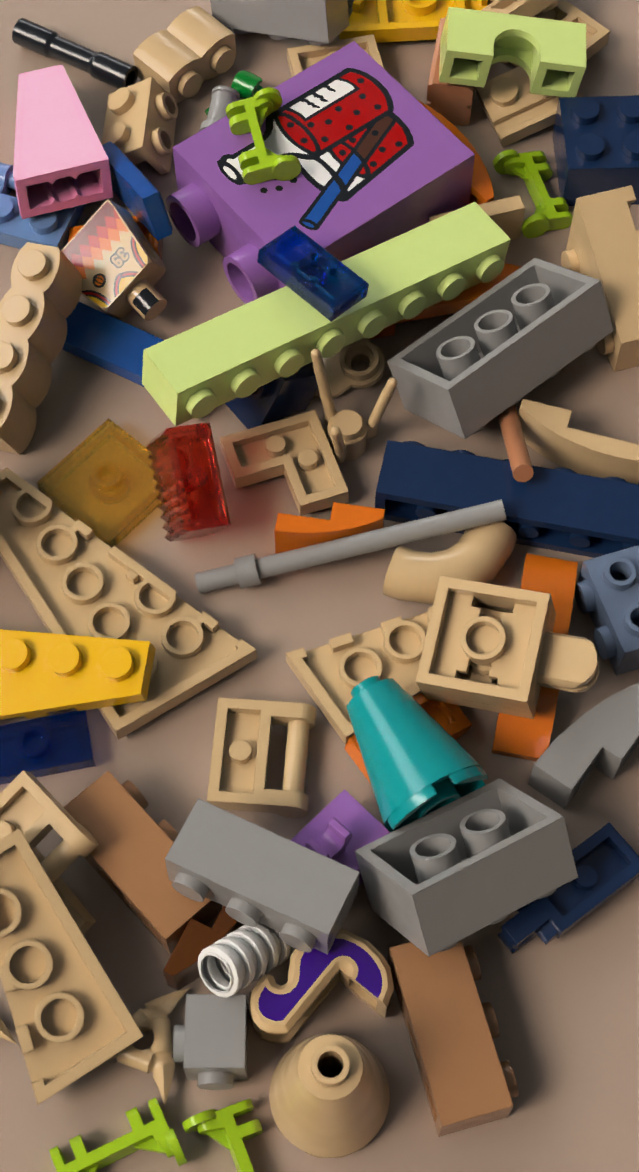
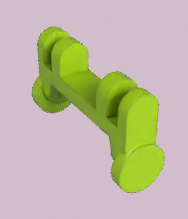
[225,87,301,185]
[493,149,573,238]
[49,1097,188,1172]
[182,1099,263,1172]

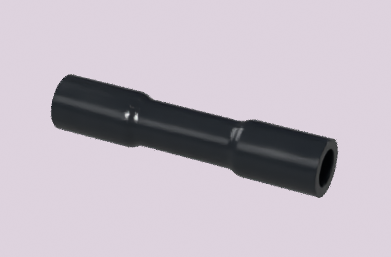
[12,18,138,89]

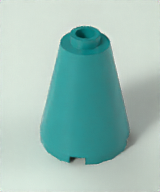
[347,676,488,832]

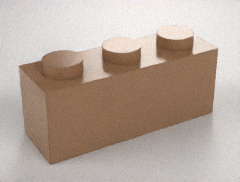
[64,771,222,955]
[388,940,519,1137]

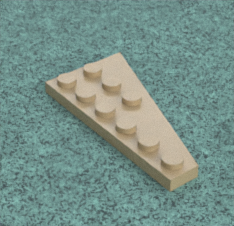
[0,467,257,740]

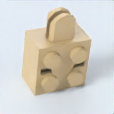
[415,575,600,719]

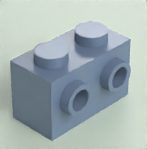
[574,545,639,676]

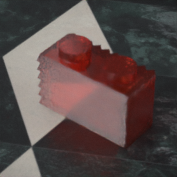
[146,422,231,542]

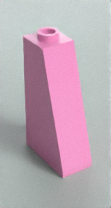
[13,64,113,219]

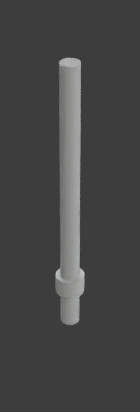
[195,499,507,594]

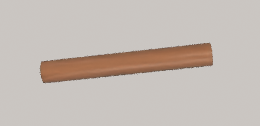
[498,405,534,482]

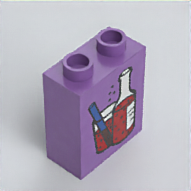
[166,41,475,304]

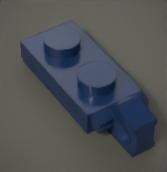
[498,823,639,954]

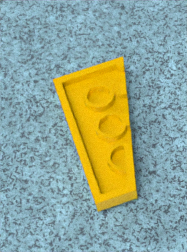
[0,629,156,720]

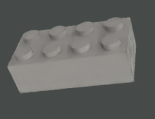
[387,258,614,439]

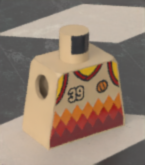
[61,199,167,321]

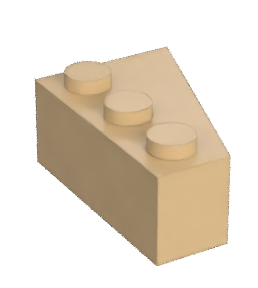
[561,185,639,372]

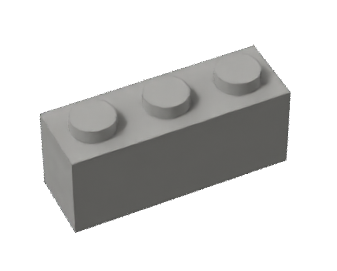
[210,0,349,46]
[165,798,360,955]

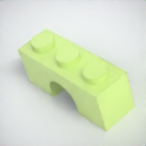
[439,7,587,97]

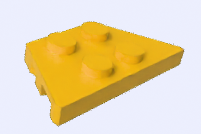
[339,0,488,43]

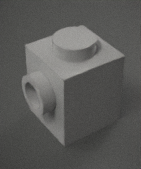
[173,994,249,1090]

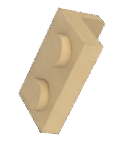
[101,77,178,175]

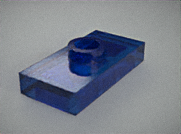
[257,225,369,322]
[0,710,96,785]

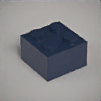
[552,95,639,206]

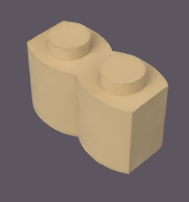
[133,6,237,103]

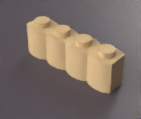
[0,242,82,455]

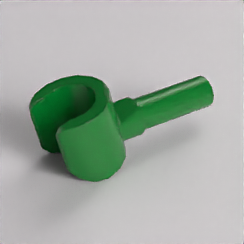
[205,70,263,115]

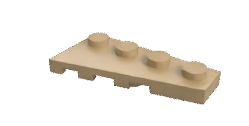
[286,606,433,745]
[0,829,143,1105]

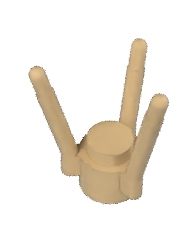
[311,349,397,463]

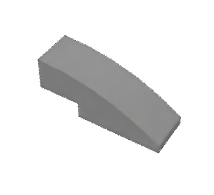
[528,682,639,809]

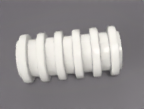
[197,923,295,998]

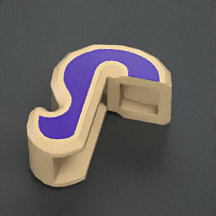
[249,929,394,1044]

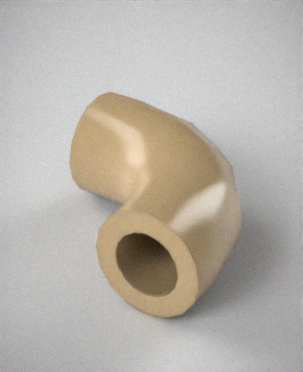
[383,521,517,605]

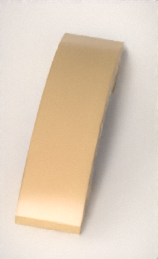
[518,398,639,484]

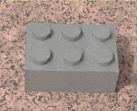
[355,778,578,957]

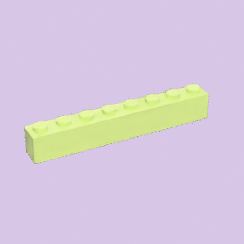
[142,202,511,427]

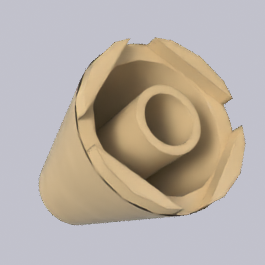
[269,1034,390,1158]

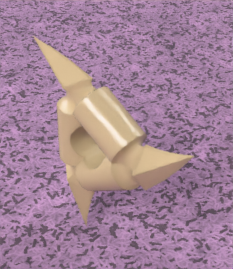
[109,987,191,1107]

